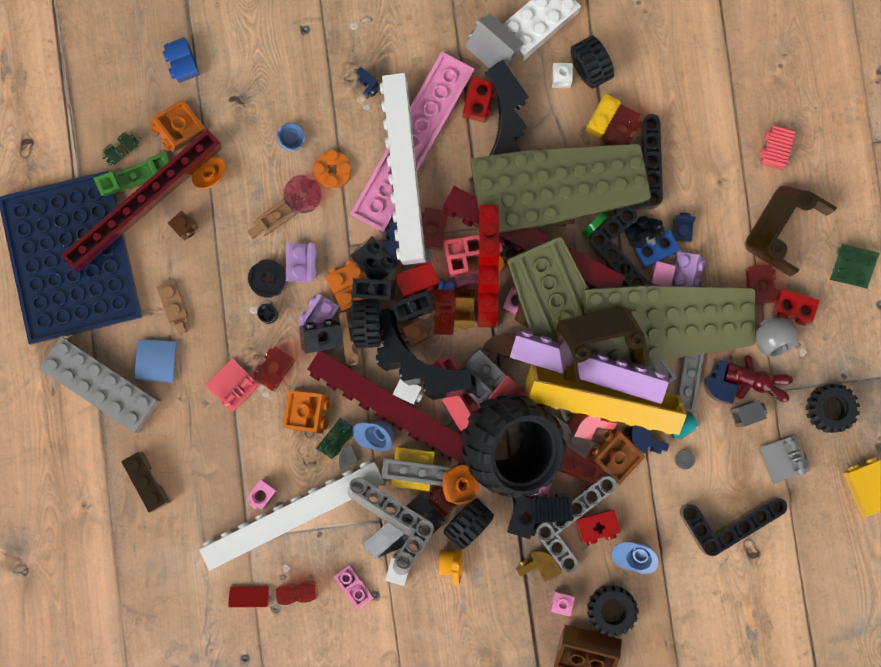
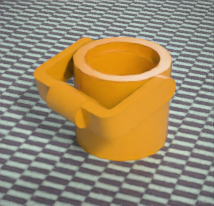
[439,549,463,586]

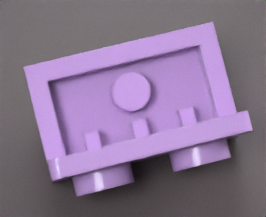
[671,252,706,286]

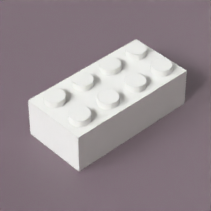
[503,0,581,61]

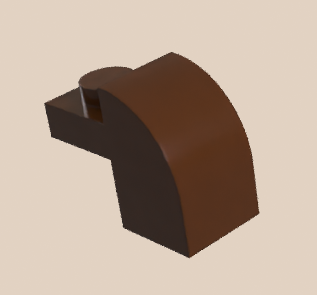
[482,335,515,362]

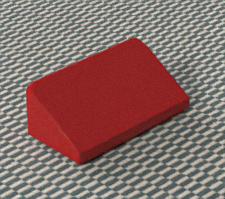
[228,586,269,607]

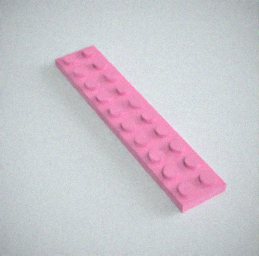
[350,51,475,233]

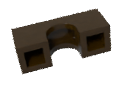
[121,452,171,513]

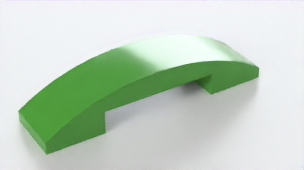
[94,152,169,196]

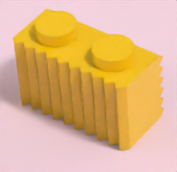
[585,94,621,139]

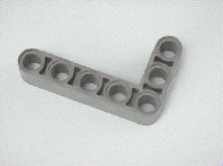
[536,476,616,573]
[348,477,434,575]

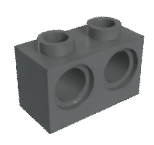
[730,400,767,427]

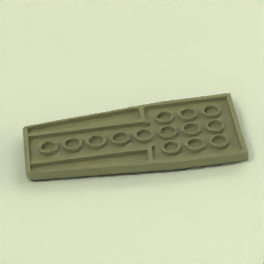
[470,144,651,233]
[507,236,588,421]
[583,285,755,364]

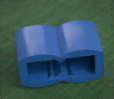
[162,37,200,83]

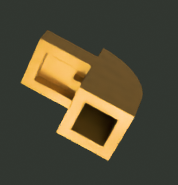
[454,289,474,329]
[516,550,562,582]

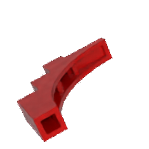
[477,205,500,328]

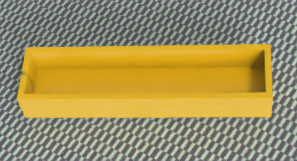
[525,364,687,435]

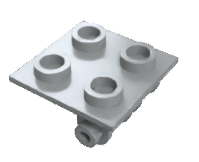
[760,435,810,484]

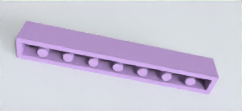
[510,330,669,404]

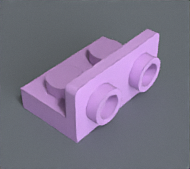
[286,242,317,283]
[298,293,340,339]

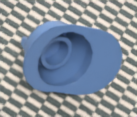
[352,420,396,451]
[612,542,659,574]

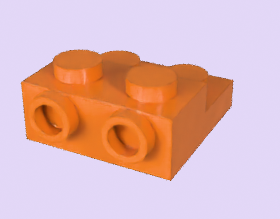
[150,99,205,153]
[325,259,369,312]
[282,390,331,434]

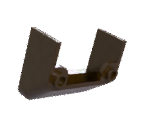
[745,186,837,277]
[556,306,649,384]

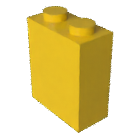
[843,456,881,517]

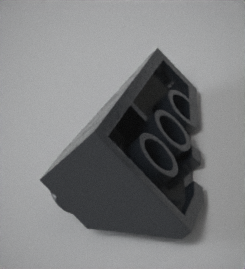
[363,493,446,559]

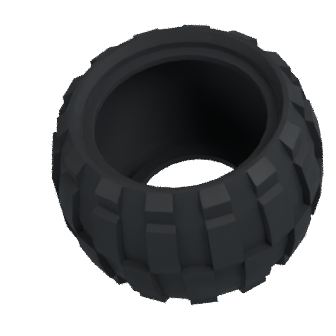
[461,394,566,498]

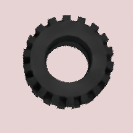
[571,35,614,89]
[351,299,381,348]
[805,384,860,433]
[443,498,494,550]
[587,585,639,637]

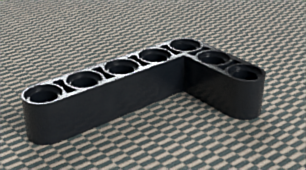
[614,114,663,210]
[589,206,651,286]
[680,498,787,556]

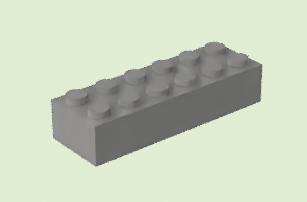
[39,337,161,433]

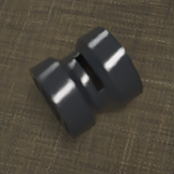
[257,303,278,324]

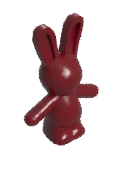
[723,355,793,402]

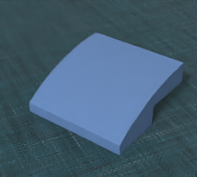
[135,339,178,383]

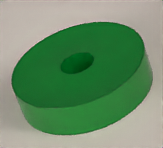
[582,212,609,237]

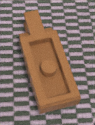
[247,197,298,239]
[157,280,188,334]
[338,313,358,367]

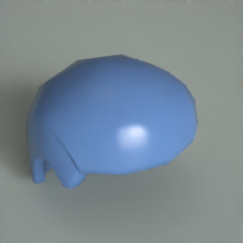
[276,123,305,152]

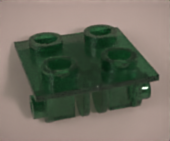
[102,131,140,166]
[830,244,880,289]
[316,418,353,459]

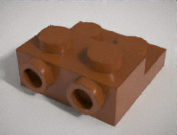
[589,429,645,485]

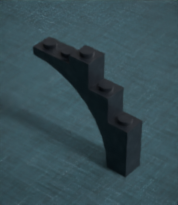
[468,60,529,186]
[376,309,477,400]

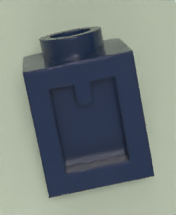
[356,67,379,99]
[672,213,696,242]

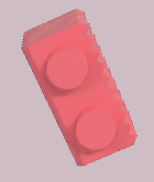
[759,125,796,170]

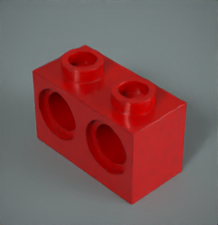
[462,77,495,123]
[772,289,820,326]

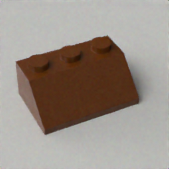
[554,625,622,667]

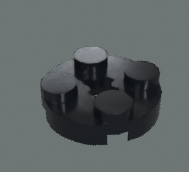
[625,216,665,248]
[248,259,287,298]

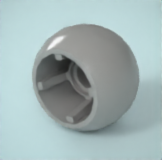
[755,317,799,357]

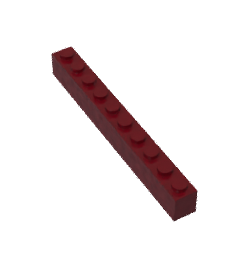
[61,129,222,273]
[443,186,625,289]
[307,351,467,466]

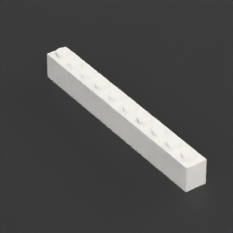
[380,73,426,265]
[199,460,386,571]

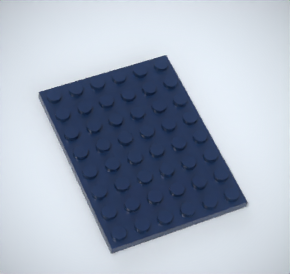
[0,171,142,345]

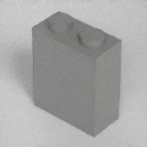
[465,14,524,68]

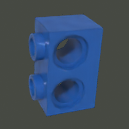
[633,229,680,269]

